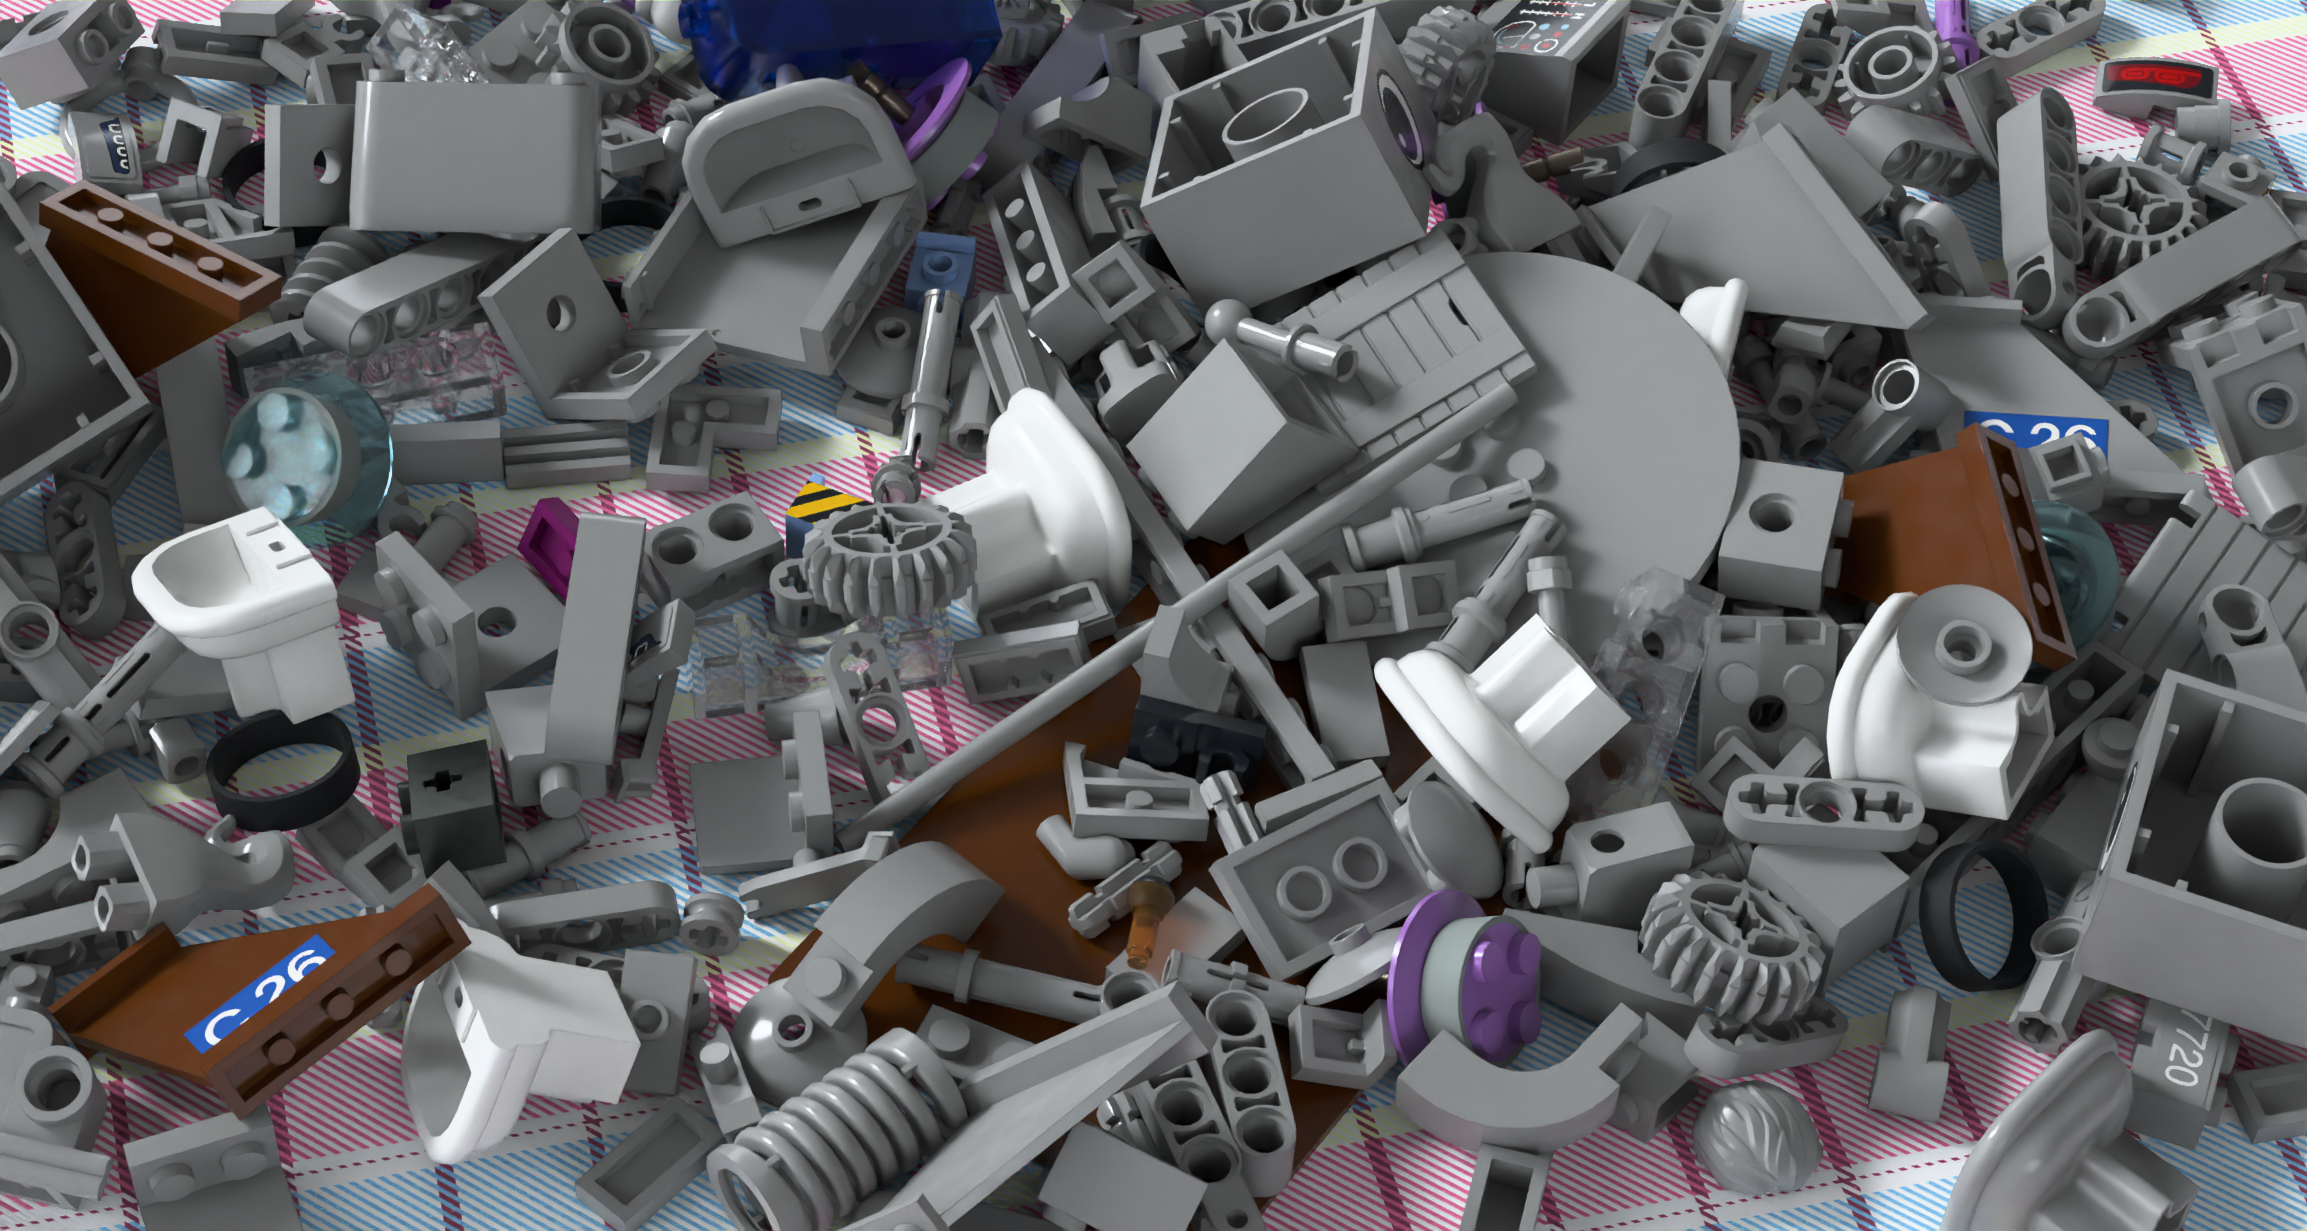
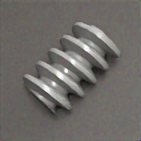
[270,223,391,324]

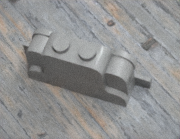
[0,996,114,1212]

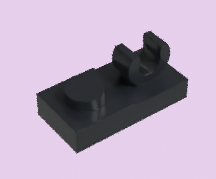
[1127,695,1269,792]

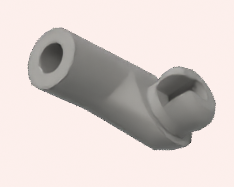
[1036,814,1136,880]

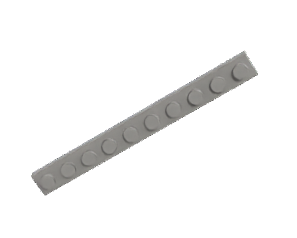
[1031,336,1338,791]

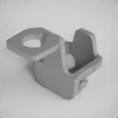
[1094,340,1184,442]

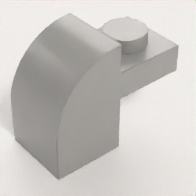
[1228,545,1356,661]

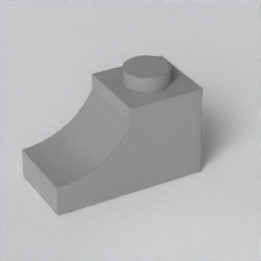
[1022,76,1153,175]
[1140,604,1241,718]

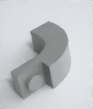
[782,841,1006,1033]
[1394,1002,1643,1155]

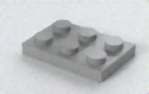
[1208,777,1434,982]

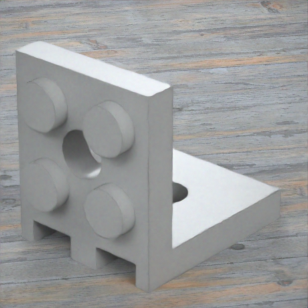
[264,104,452,233]
[477,228,718,423]
[2154,291,2307,480]
[374,531,565,722]
[1683,590,1839,779]

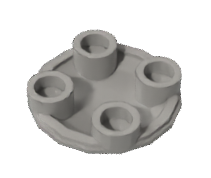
[1393,781,1505,899]

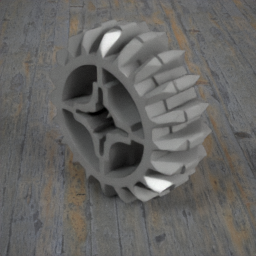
[1397,5,1496,135]
[2076,153,2209,281]
[801,499,977,621]
[1638,870,1826,1026]

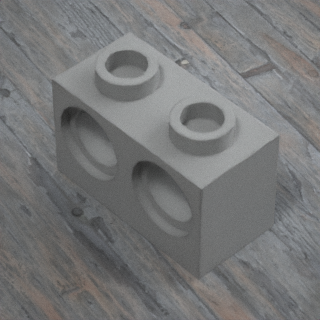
[640,490,784,620]

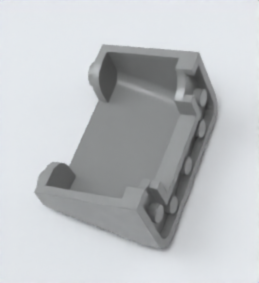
[349,69,602,234]

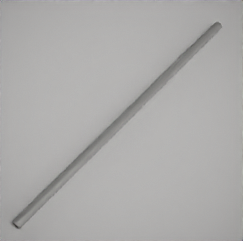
[833,382,1518,853]

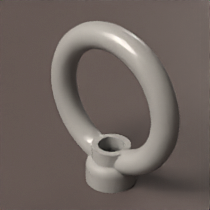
[59,46,199,174]

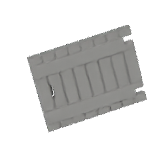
[1241,227,1539,497]
[2101,489,2307,691]

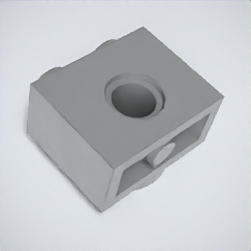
[0,0,145,110]
[1717,458,1854,612]

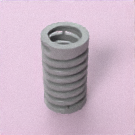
[706,1028,968,1231]

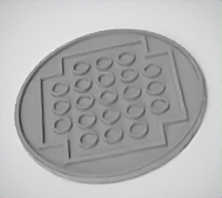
[1243,251,1742,676]

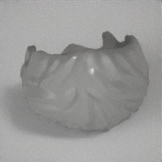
[1691,1080,1823,1196]

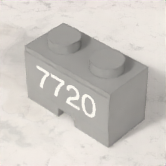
[2123,997,2241,1151]

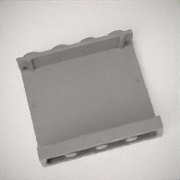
[621,173,928,377]

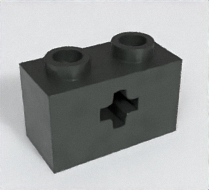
[397,739,507,879]

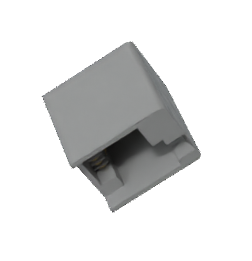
[1137,16,1248,144]
[1746,804,1910,999]

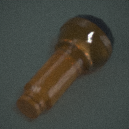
[1126,874,1175,970]

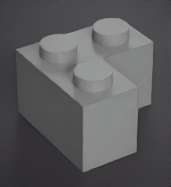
[1033,1119,1208,1231]

